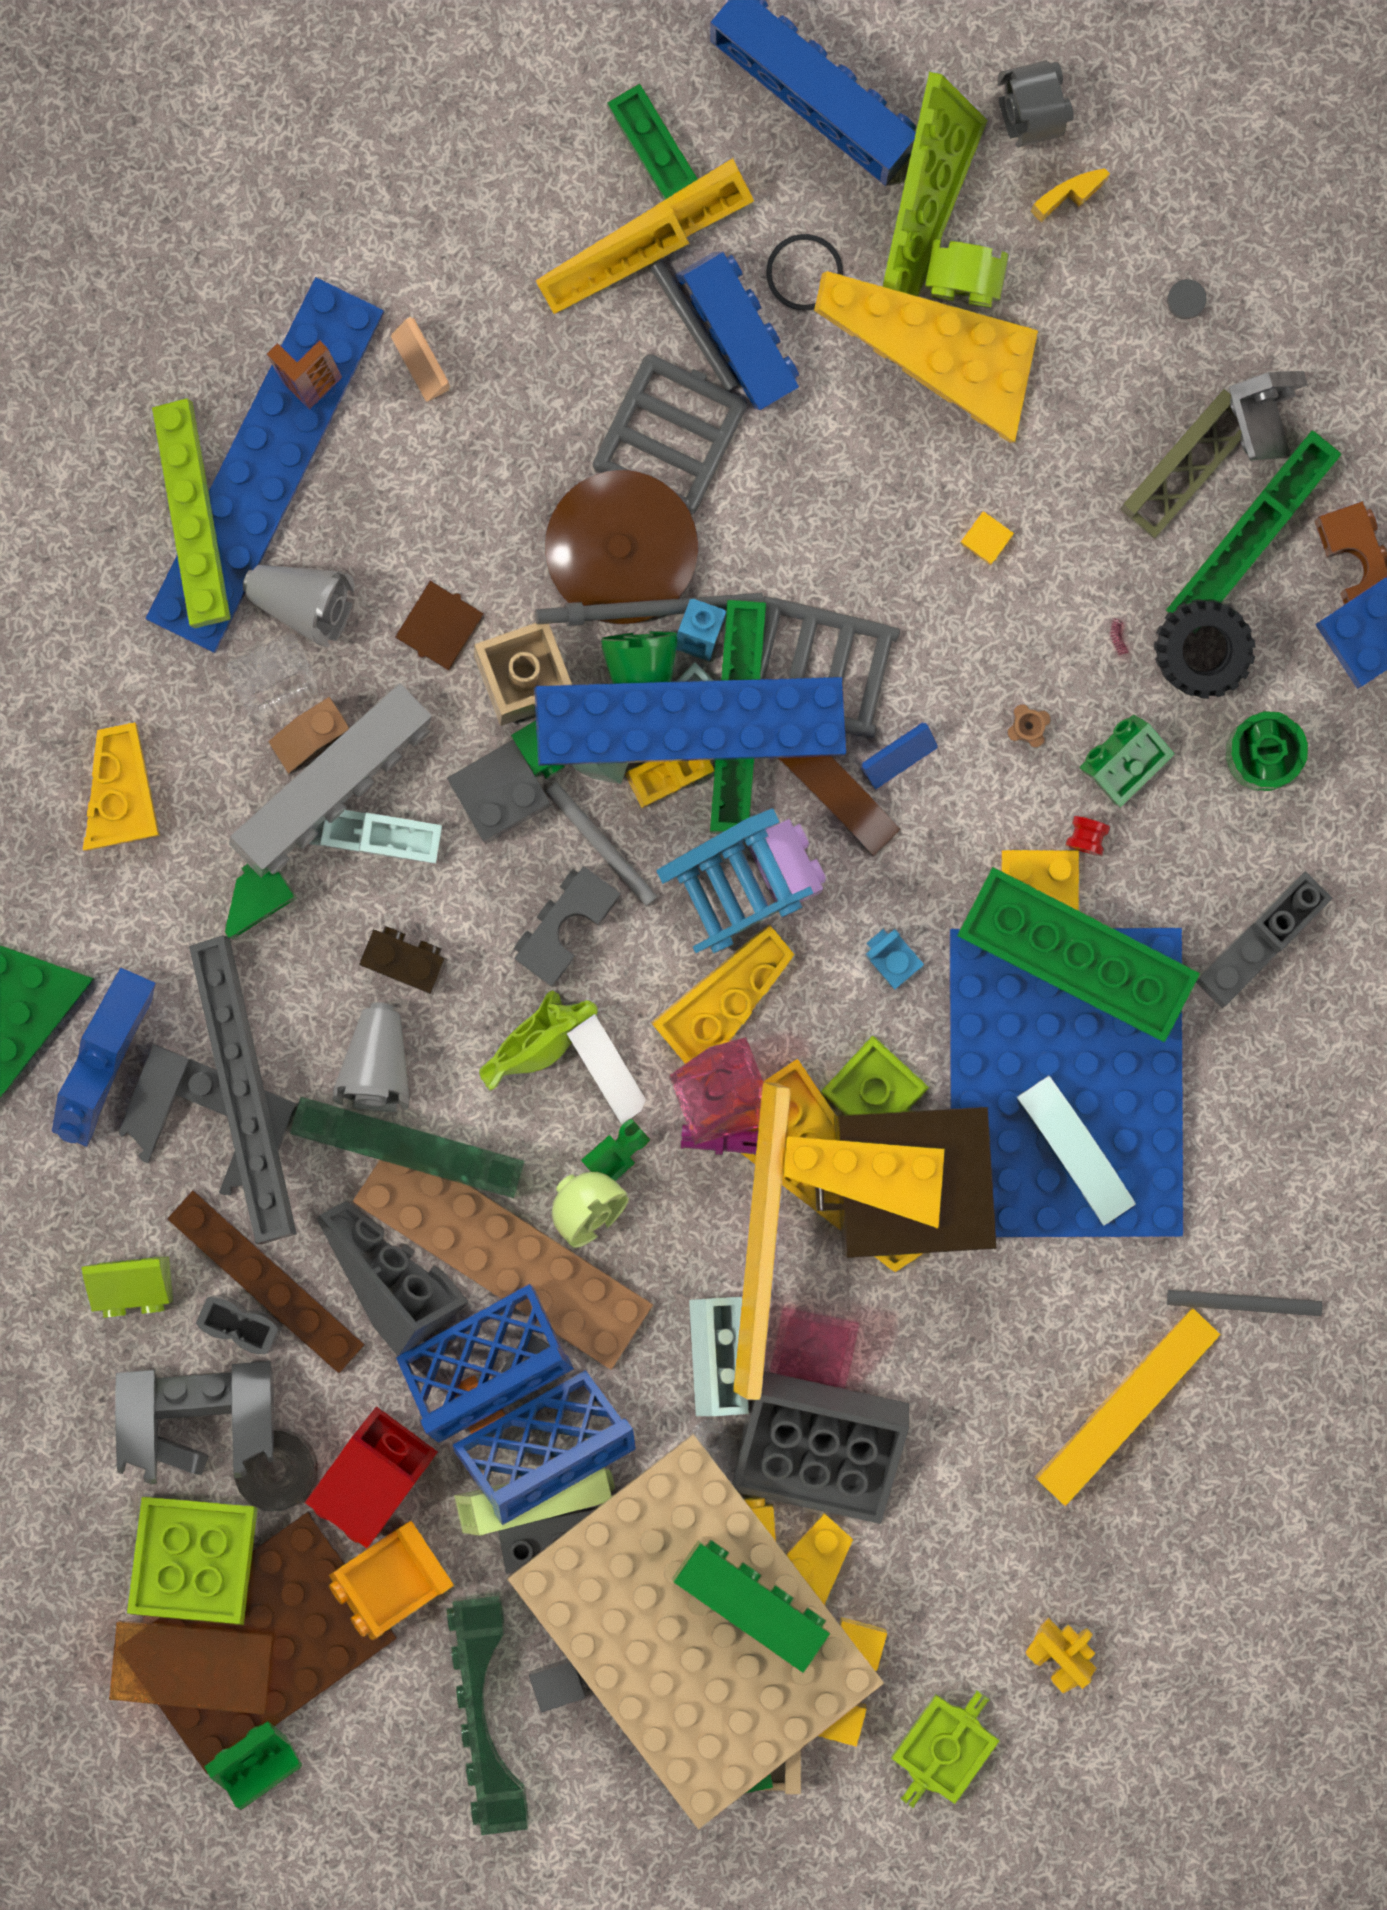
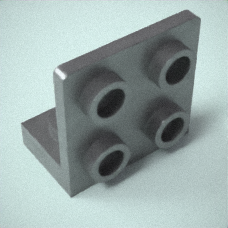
[1229,371,1308,461]

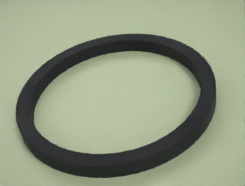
[766,234,843,310]

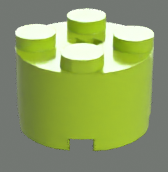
[925,240,1009,308]

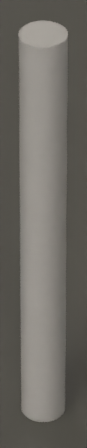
[545,781,658,907]

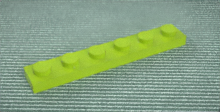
[152,398,231,629]

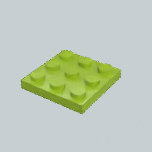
[127,1497,258,1625]

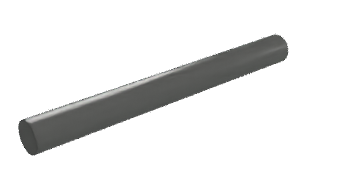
[648,258,740,391]
[1166,1290,1322,1316]

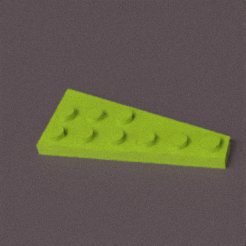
[882,71,988,296]

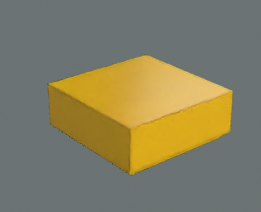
[960,511,1014,565]

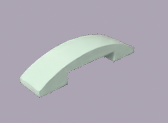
[1017,1076,1136,1226]

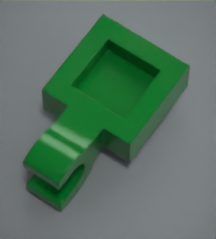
[581,1119,650,1181]

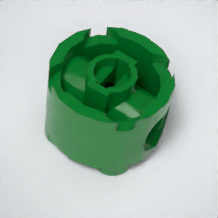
[1225,711,1308,791]

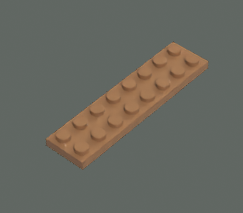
[353,1137,653,1370]

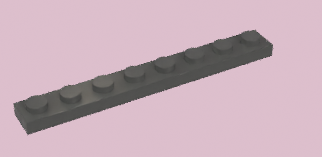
[189,935,297,1244]

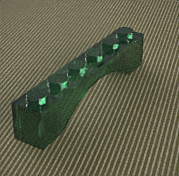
[290,1097,526,1198]
[446,1592,529,1835]

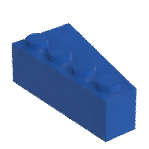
[675,252,800,410]

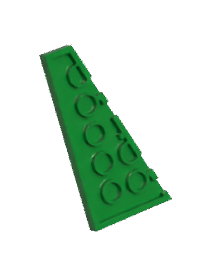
[0,945,95,1098]

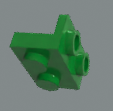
[204,1721,302,1810]

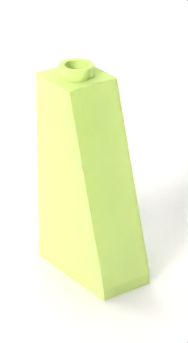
[454,1467,615,1536]

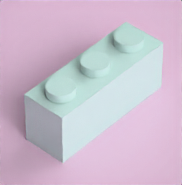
[689,1297,749,1416]

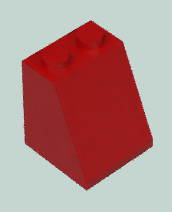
[305,1406,438,1549]

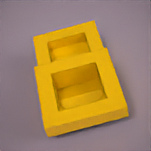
[1031,168,1110,222]
[625,760,715,808]

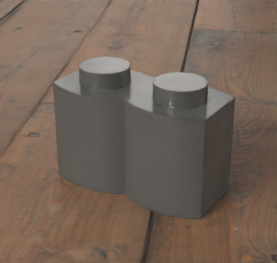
[196,1295,283,1354]

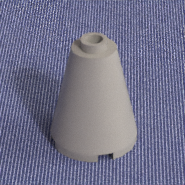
[243,565,355,647]
[332,1002,410,1112]

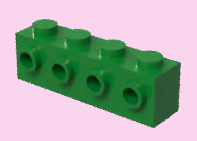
[672,1539,830,1673]

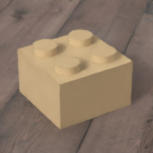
[474,623,572,726]

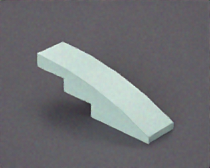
[309,810,442,863]

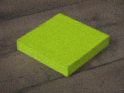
[821,1035,929,1115]

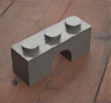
[513,866,621,987]

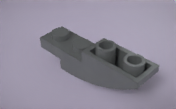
[1196,871,1333,1008]

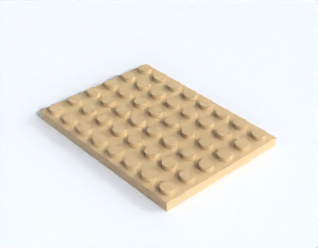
[507,1434,884,1830]

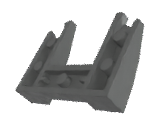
[119,1044,298,1195]
[115,1361,274,1484]

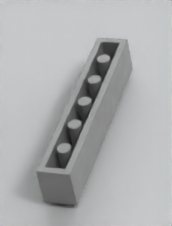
[229,683,432,878]

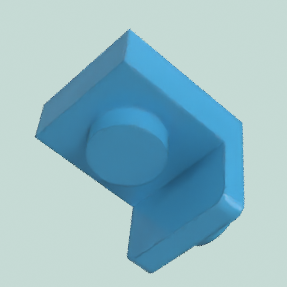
[676,599,726,662]
[865,928,924,990]

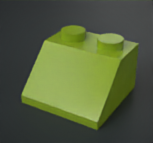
[81,1256,174,1318]

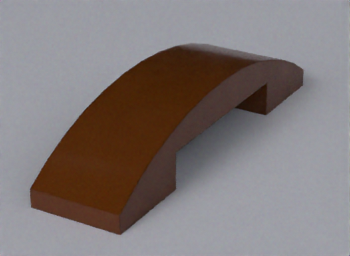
[777,756,901,856]

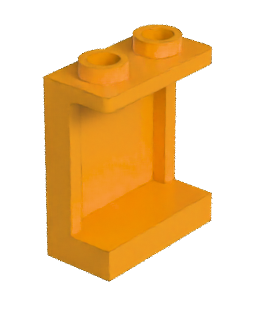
[329,1520,454,1640]

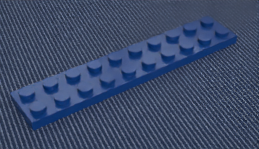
[145,277,385,653]

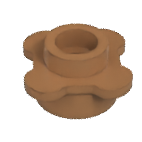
[1007,704,1051,748]

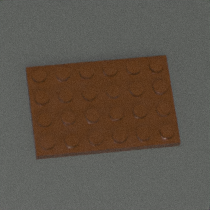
[118,1511,397,1774]

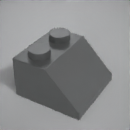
[447,740,552,844]

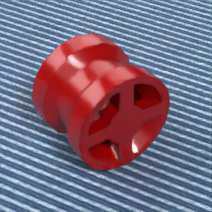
[1065,816,1111,856]

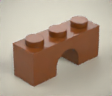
[1314,501,1387,605]

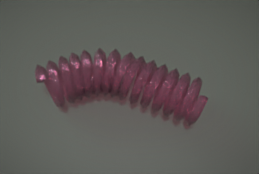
[1110,618,1129,655]

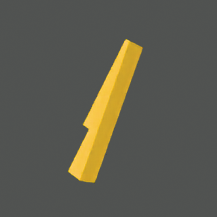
[536,158,754,314]
[1035,1308,1221,1506]

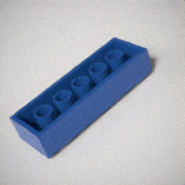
[710,0,917,186]

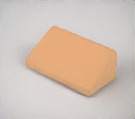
[391,317,450,402]

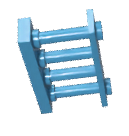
[656,808,814,954]

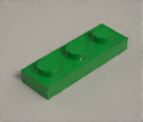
[607,83,698,200]

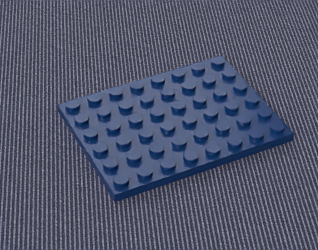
[949,928,1183,1237]

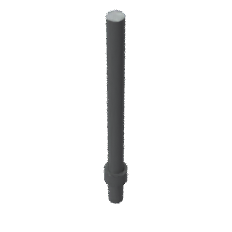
[535,593,764,626]

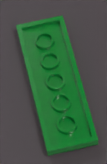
[956,867,1200,1043]

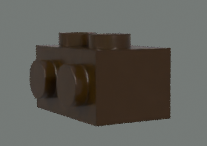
[359,926,448,995]

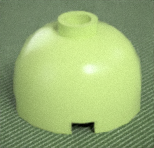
[552,1172,629,1248]

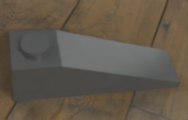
[317,1201,469,1356]

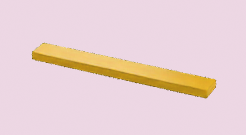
[733,1082,791,1400]

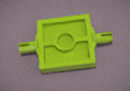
[891,1690,1000,1808]

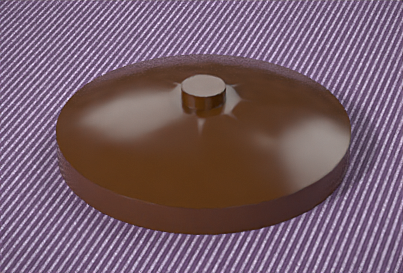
[545,470,699,624]

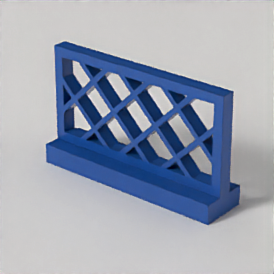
[396,1284,574,1443]
[453,1370,636,1525]

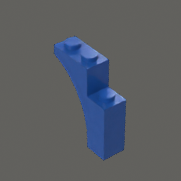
[52,967,156,1147]

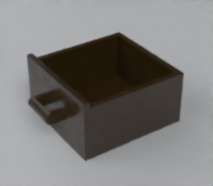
[815,1107,997,1258]

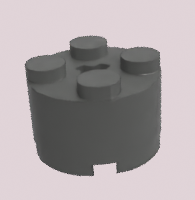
[997,60,1074,148]

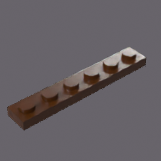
[167,1190,365,1374]

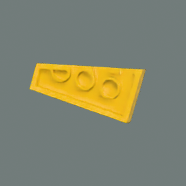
[651,924,795,1082]
[783,1136,945,1228]

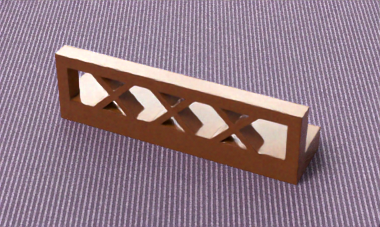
[266,340,342,410]

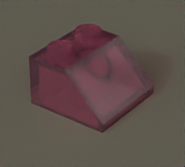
[670,1037,763,1145]
[769,1306,859,1389]

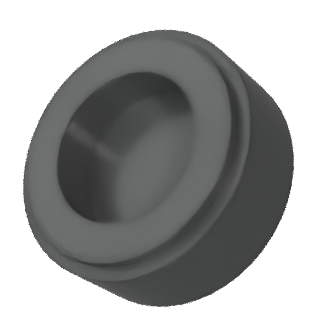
[1167,279,1206,319]

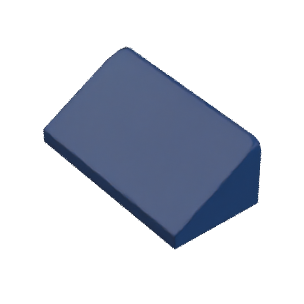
[860,722,938,789]

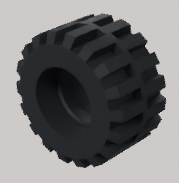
[1154,599,1256,699]

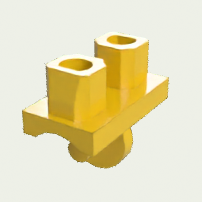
[1025,1618,1097,1693]

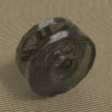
[234,1429,318,1511]

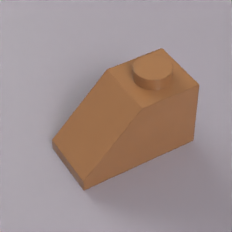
[268,697,350,774]

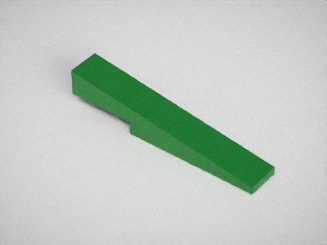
[1165,430,1342,634]
[710,600,766,835]

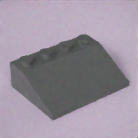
[732,1371,909,1524]

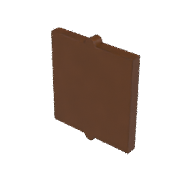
[395,581,484,671]

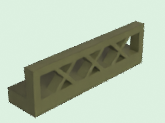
[1120,389,1242,539]

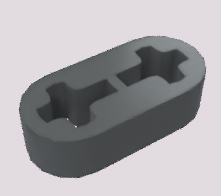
[157,1436,209,1475]

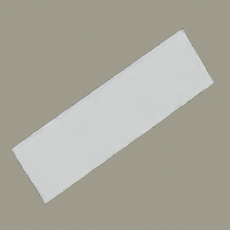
[567,1014,646,1124]

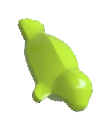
[479,990,598,1091]

